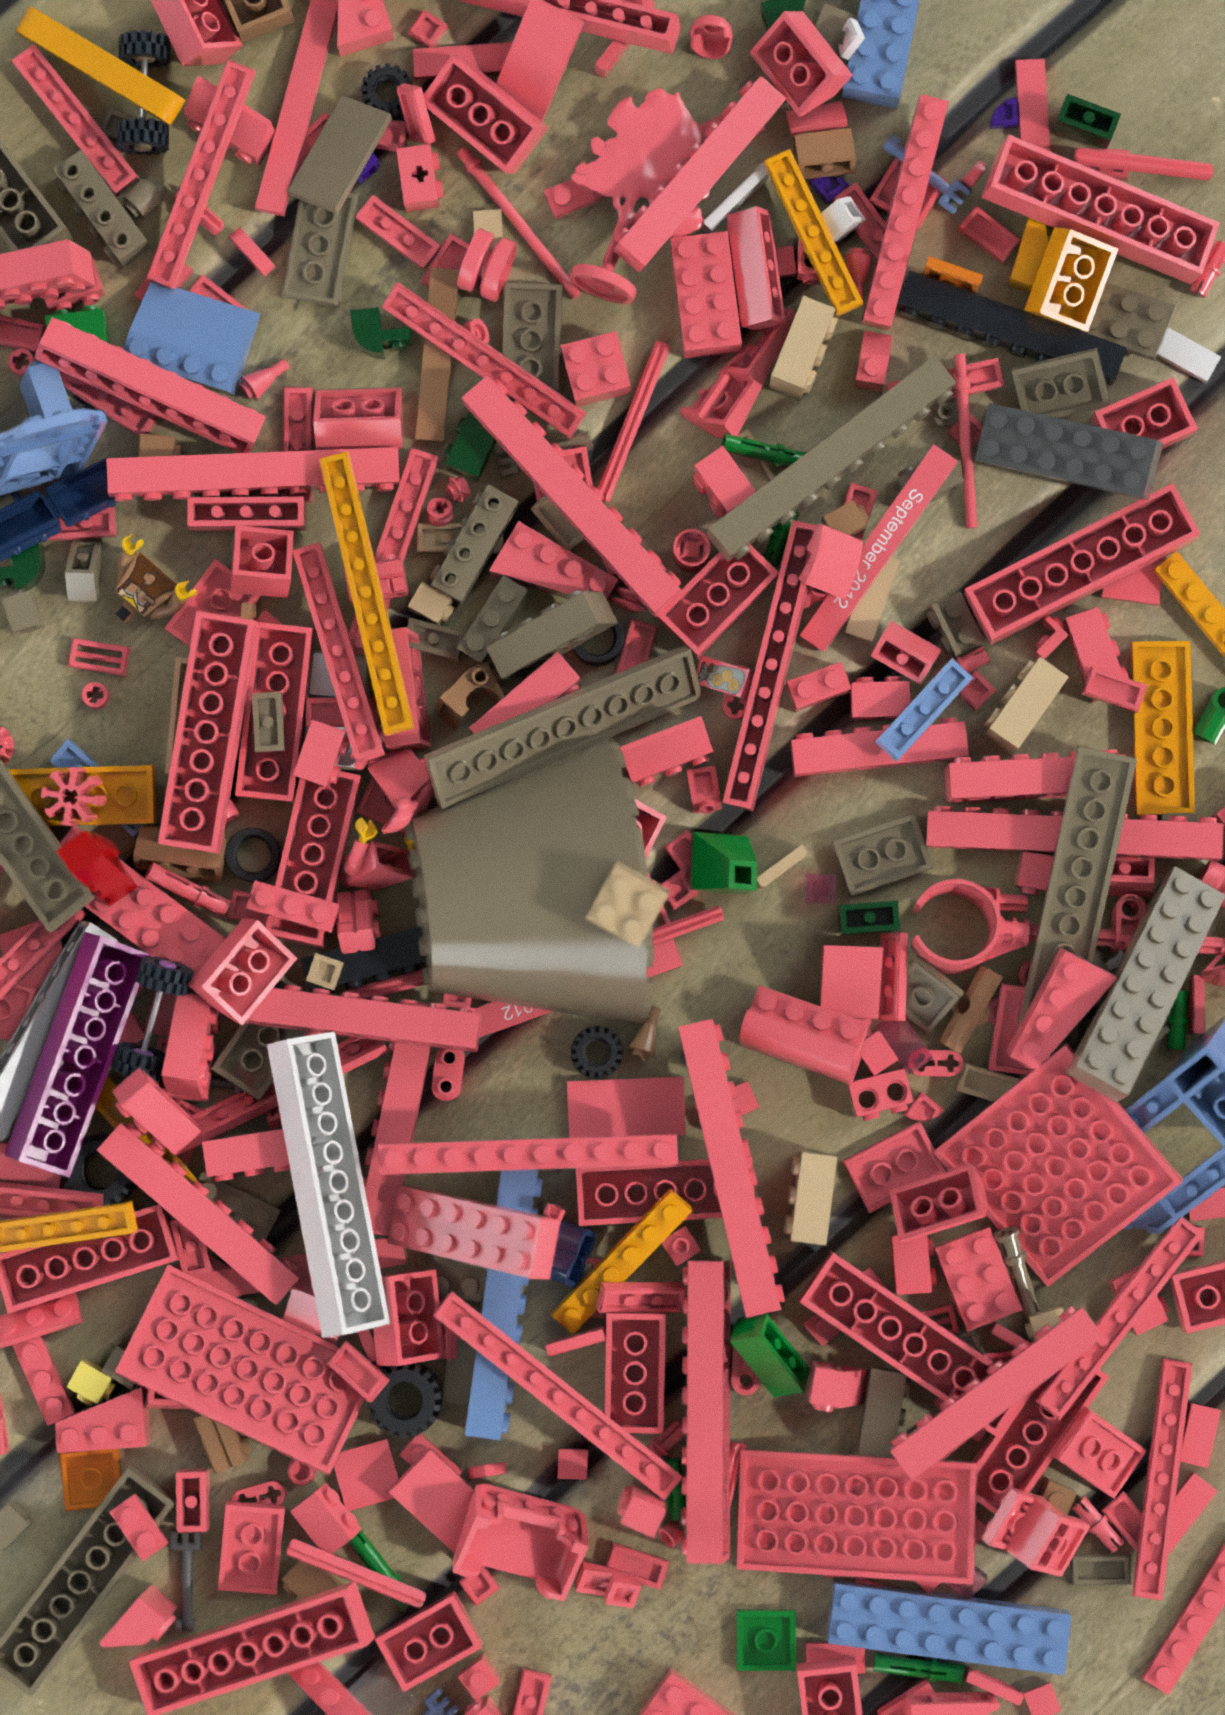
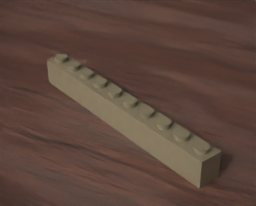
[706,355,956,562]

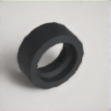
[572,618,624,666]
[225,827,282,883]

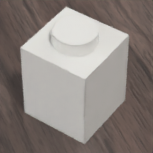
[821,196,866,242]

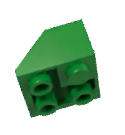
[690,832,757,894]

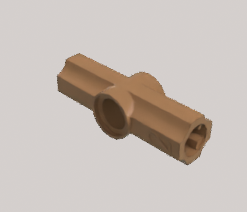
[939,965,1003,1053]

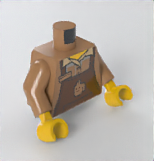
[114,533,197,624]

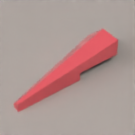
[679,308,796,438]

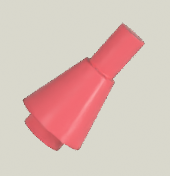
[844,248,873,302]
[239,358,290,401]

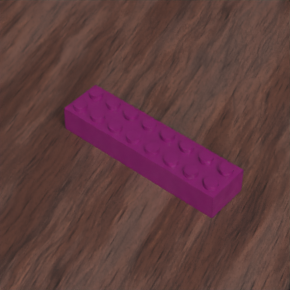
[4,932,150,1178]

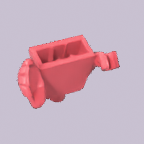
[350,749,434,834]

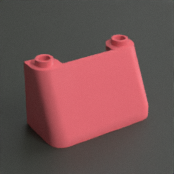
[452,1484,589,1601]

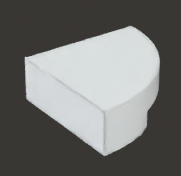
[839,18,865,60]

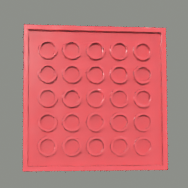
[933,1043,1184,1287]

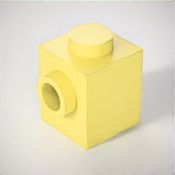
[67,1359,116,1405]

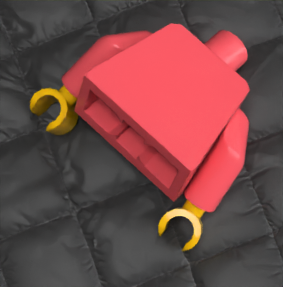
[341,818,414,891]

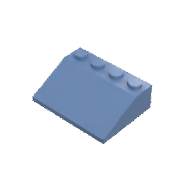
[123,280,261,396]

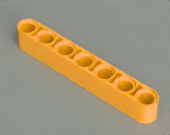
[15,6,186,125]

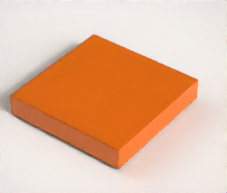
[922,256,984,294]
[59,1449,122,1511]

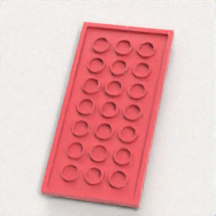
[114,1265,380,1475]
[737,1449,977,1585]

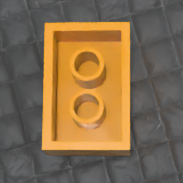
[1024,227,1118,332]

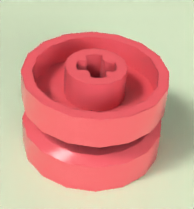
[457,228,518,302]

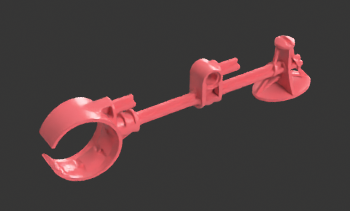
[910,879,1225,987]

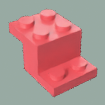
[982,1488,1090,1577]

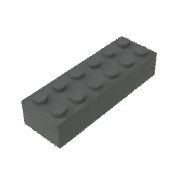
[975,403,1163,501]

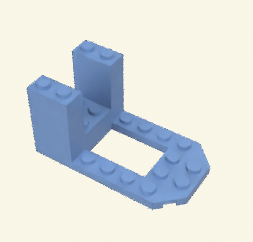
[0,360,107,496]
[1123,1016,1225,1234]

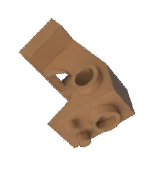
[434,662,507,731]

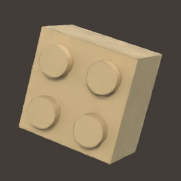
[586,861,670,947]

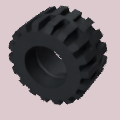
[62,1134,137,1206]
[367,1363,443,1438]

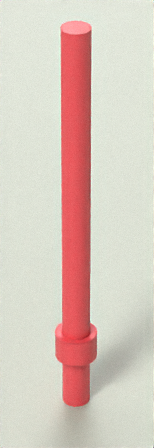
[953,354,978,528]

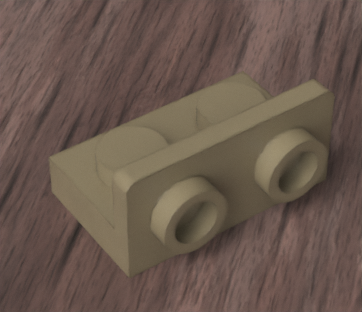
[927,591,985,659]

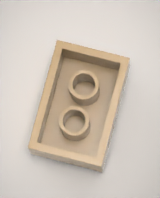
[769,296,838,401]
[983,657,1069,754]
[784,1151,837,1245]

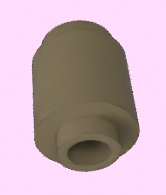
[123,176,166,219]

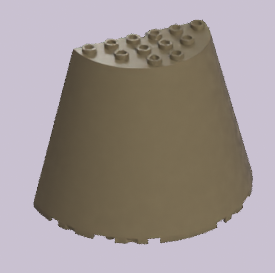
[405,737,654,1025]

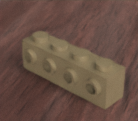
[53,149,151,268]
[429,484,519,605]

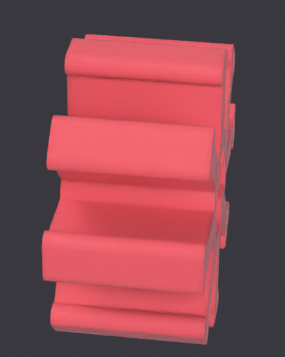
[41,767,106,826]

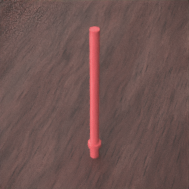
[457,147,581,300]

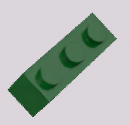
[730,1313,810,1397]

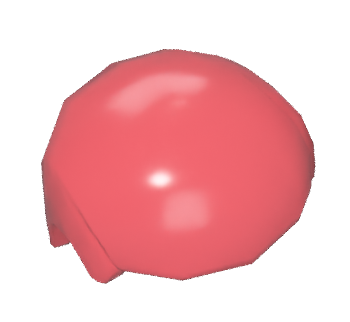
[689,14,733,60]

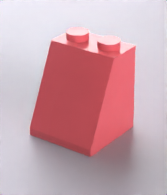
[819,945,883,1025]

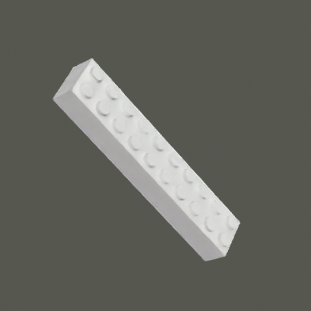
[267,1032,390,1338]

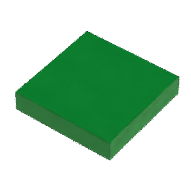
[736,1609,796,1671]

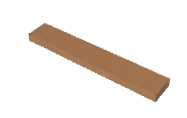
[415,267,460,443]

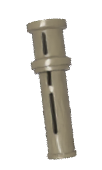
[993,1227,1040,1317]

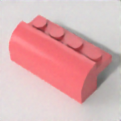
[740,985,870,1085]

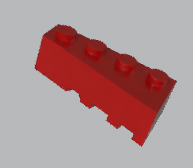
[56,830,138,907]

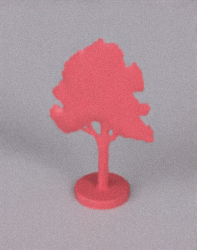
[569,88,709,304]

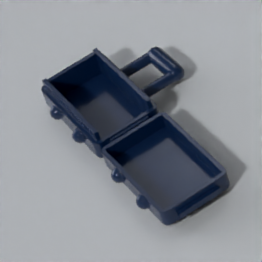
[0,458,119,562]

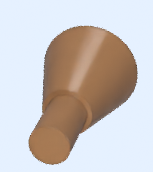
[628,1006,661,1061]

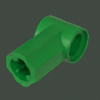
[1193,687,1225,745]

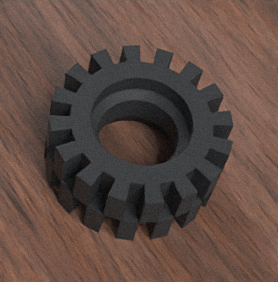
[361,63,412,120]
[571,1026,623,1078]

